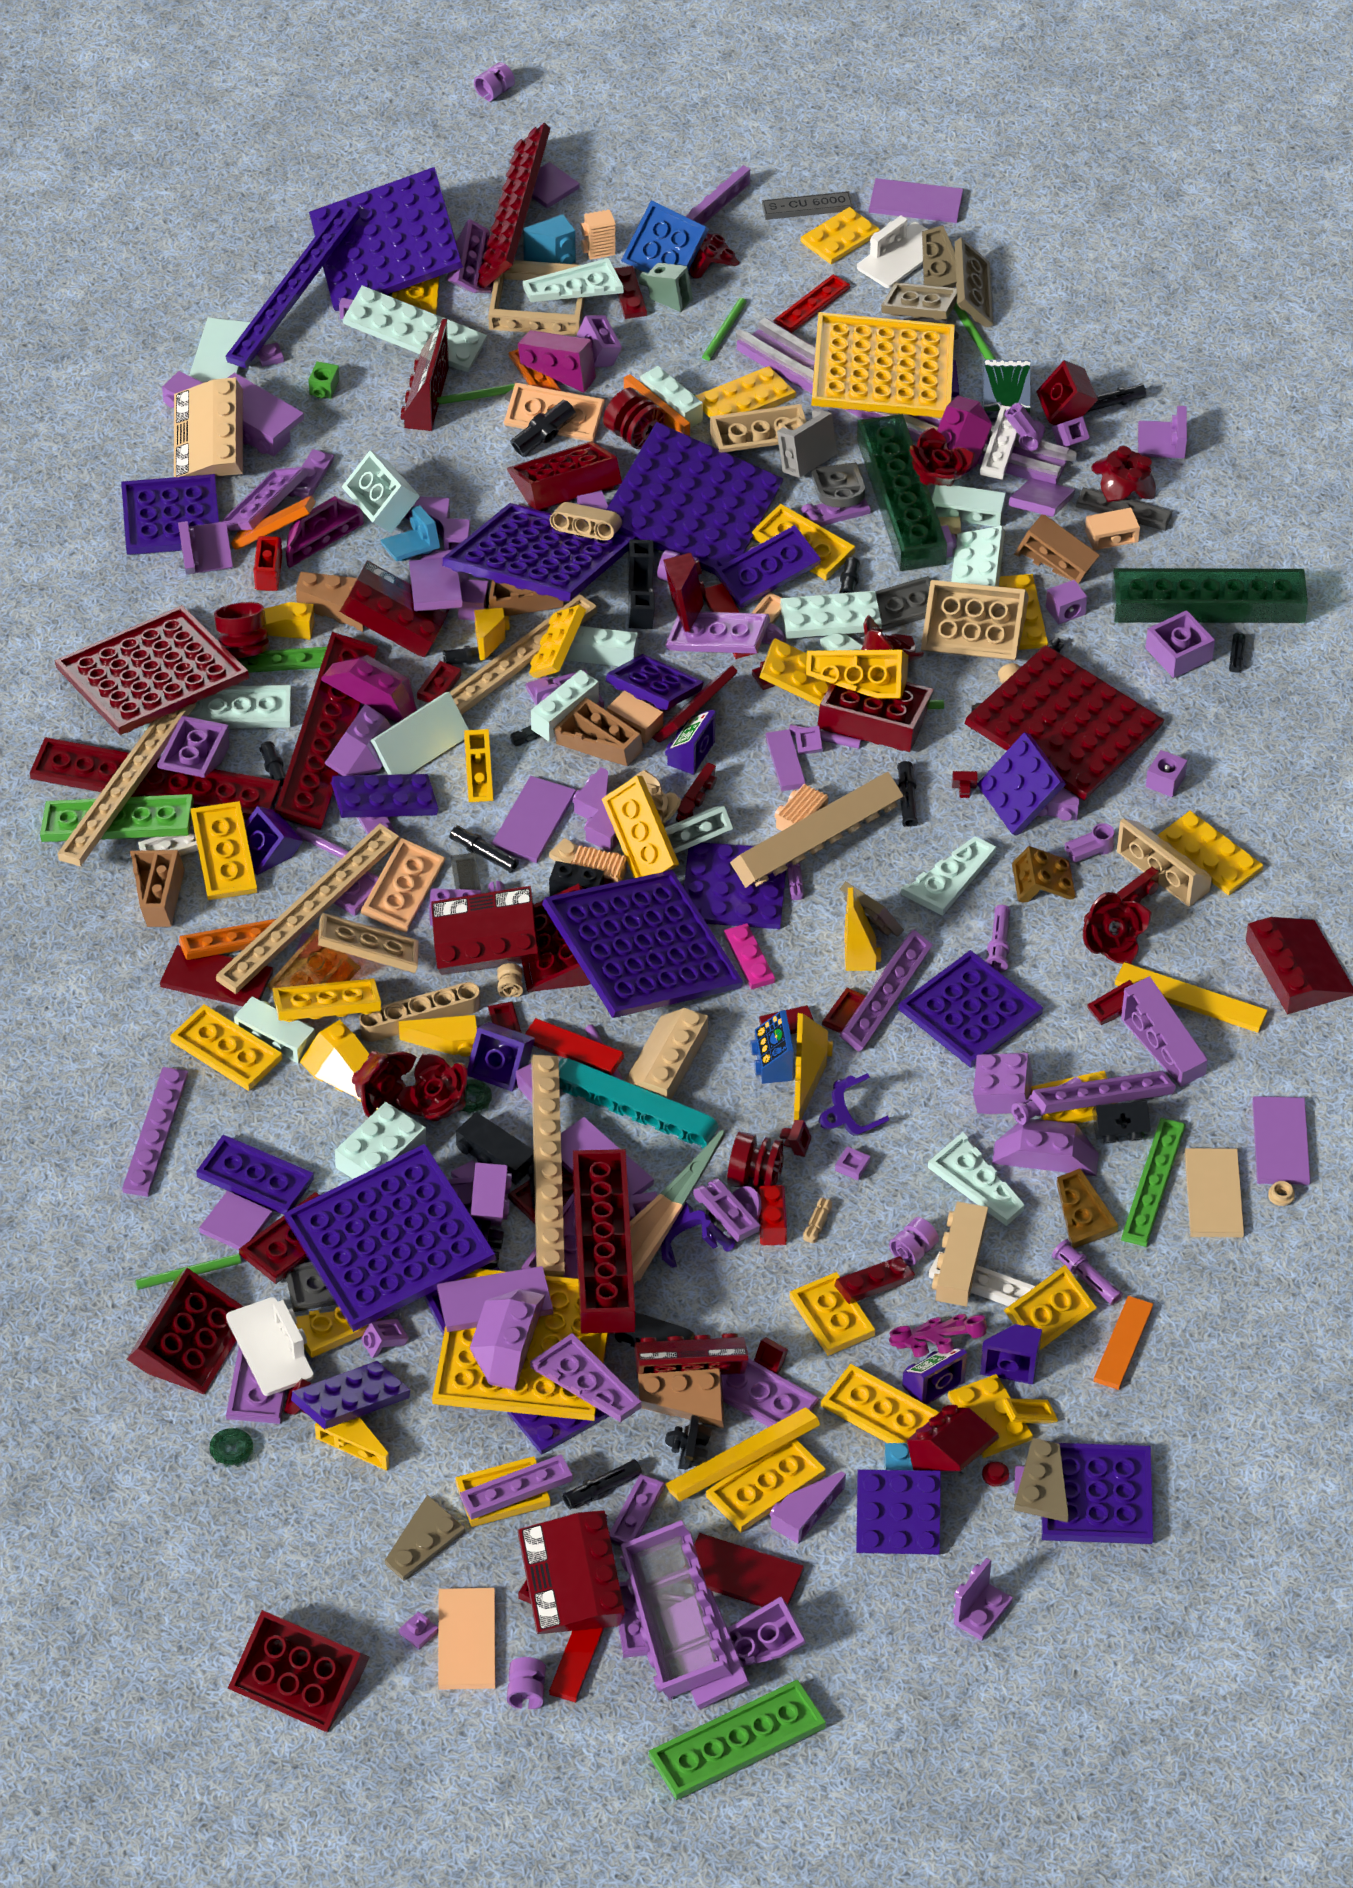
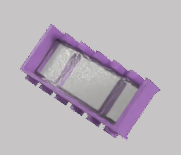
[620,1520,732,1700]

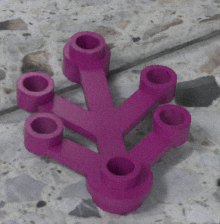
[889,1314,988,1357]

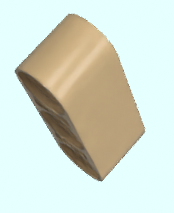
[550,502,622,540]

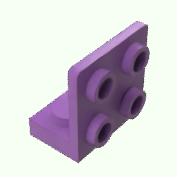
[1138,406,1187,459]
[178,521,233,575]
[953,1558,1013,1641]

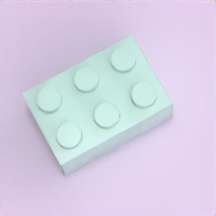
[342,450,420,533]
[335,1102,427,1179]

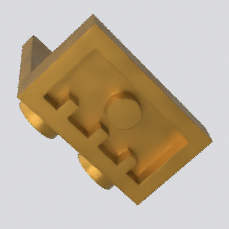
[1012,846,1076,903]

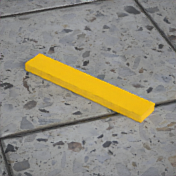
[1115,962,1268,1033]
[665,1407,820,1502]

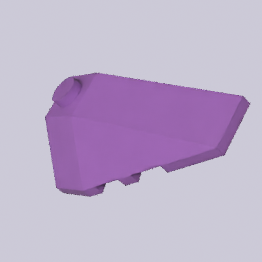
[728,1597,806,1667]

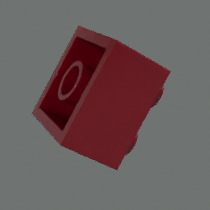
[1036,360,1098,426]

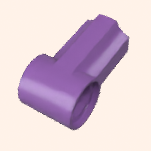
[1004,403,1045,451]
[1065,823,1114,863]

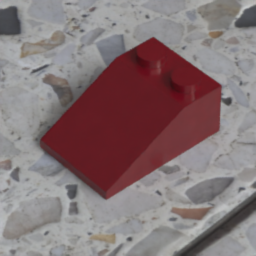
[663,553,706,632]

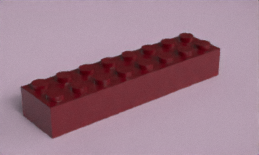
[573,1149,635,1334]

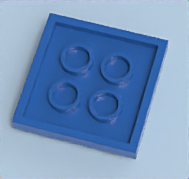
[621,200,709,273]

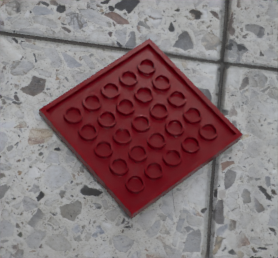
[55,605,249,735]
[964,645,1165,801]

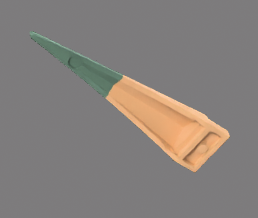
[630,1129,725,1284]

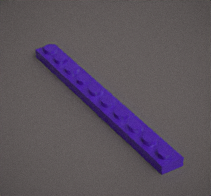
[225,204,360,368]

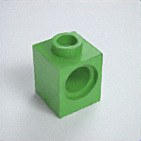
[308,361,339,399]

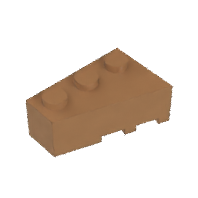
[1014,514,1100,584]
[296,572,364,632]
[489,580,564,616]
[553,697,643,766]
[130,850,185,927]
[638,1369,724,1429]

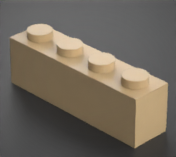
[932,1201,988,1307]

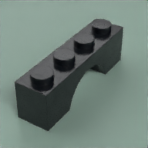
[627,539,655,629]

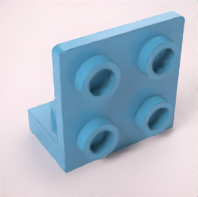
[381,505,440,561]

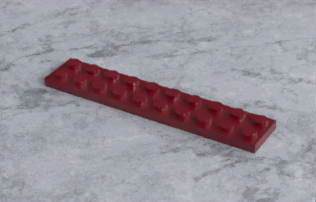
[477,123,551,288]
[274,632,378,830]
[30,737,281,820]

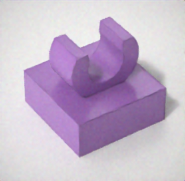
[399,1612,438,1649]

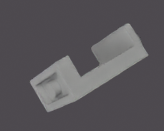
[777,408,837,478]

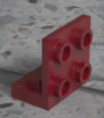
[689,233,740,279]

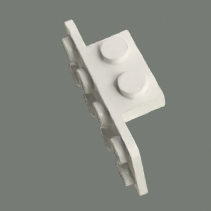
[857,215,929,288]
[226,1297,313,1396]

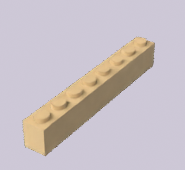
[730,771,903,888]

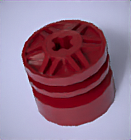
[603,387,665,449]
[214,602,270,658]
[727,1131,784,1191]

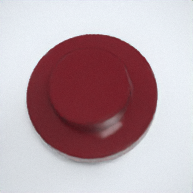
[982,1461,1010,1487]

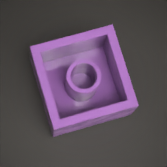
[1145,610,1215,678]
[973,1053,1033,1114]
[470,1163,512,1226]

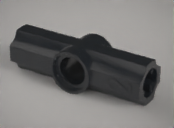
[510,399,577,457]

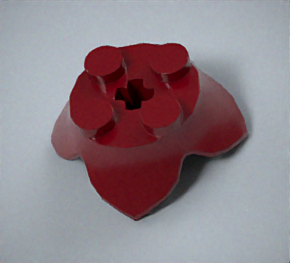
[909,426,975,486]
[1091,446,1156,502]
[861,615,924,664]
[1083,892,1152,964]
[351,1051,417,1118]
[395,1053,468,1121]

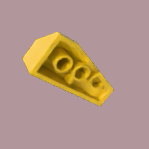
[806,650,908,699]
[844,888,881,971]
[794,1013,833,1120]
[300,1020,378,1110]

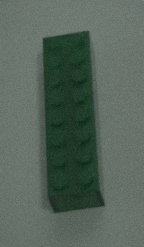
[857,414,947,571]
[1112,568,1308,623]

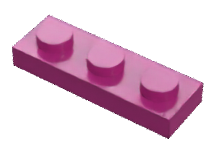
[724,924,775,990]

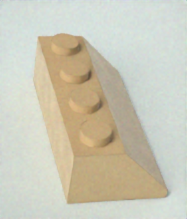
[710,404,806,452]
[1117,818,1212,907]
[625,1008,708,1100]

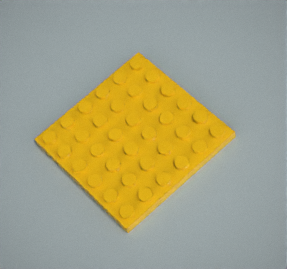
[811,312,955,418]
[432,1269,608,1421]

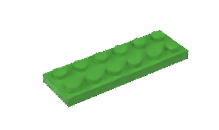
[40,794,194,842]
[649,1679,826,1800]

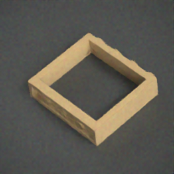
[488,260,585,336]

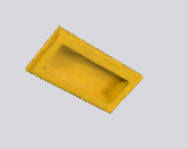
[1003,1398,1058,1424]

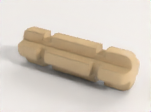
[803,1197,832,1243]

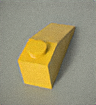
[263,602,315,640]
[474,608,510,660]
[464,729,493,803]
[398,1015,477,1057]
[315,1417,390,1471]

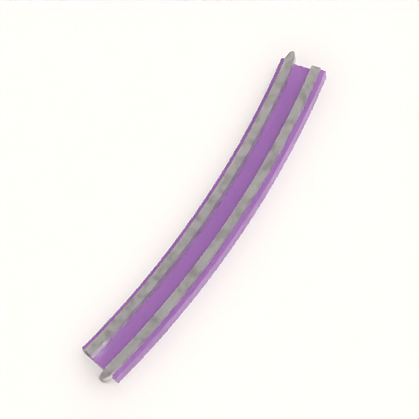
[736,317,1077,484]

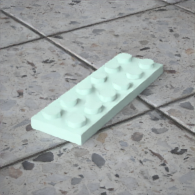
[343,286,487,372]
[143,685,291,731]

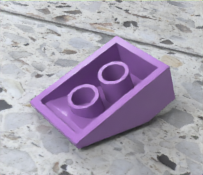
[157,716,230,778]

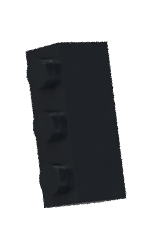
[456,1112,534,1185]

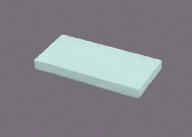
[189,317,250,383]
[370,692,469,775]

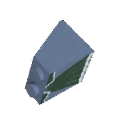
[982,359,1031,422]

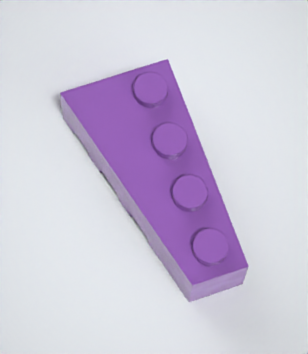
[1121,976,1208,1087]

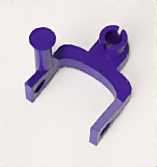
[818,1073,890,1136]
[661,1202,735,1268]

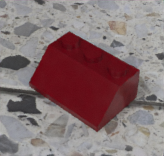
[907,1405,999,1471]

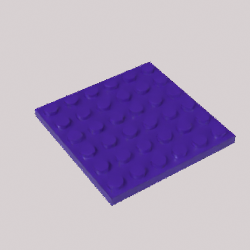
[309,167,463,311]
[606,422,784,575]
[442,503,636,601]
[542,870,743,1018]
[283,1144,496,1332]

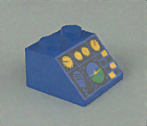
[750,1010,794,1084]

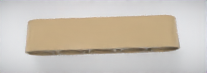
[359,982,480,1042]

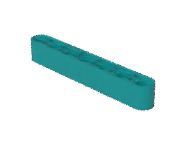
[559,1058,719,1149]

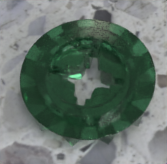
[459,1079,492,1115]
[209,1428,253,1468]

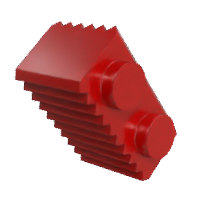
[253,536,283,591]
[758,1185,787,1246]

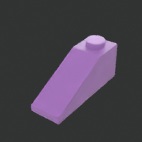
[770,1471,846,1544]

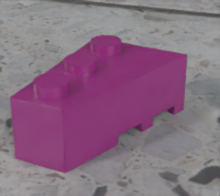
[518,330,596,393]

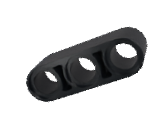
[614,1312,696,1348]

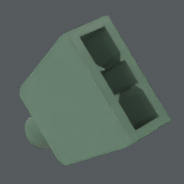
[639,263,693,312]

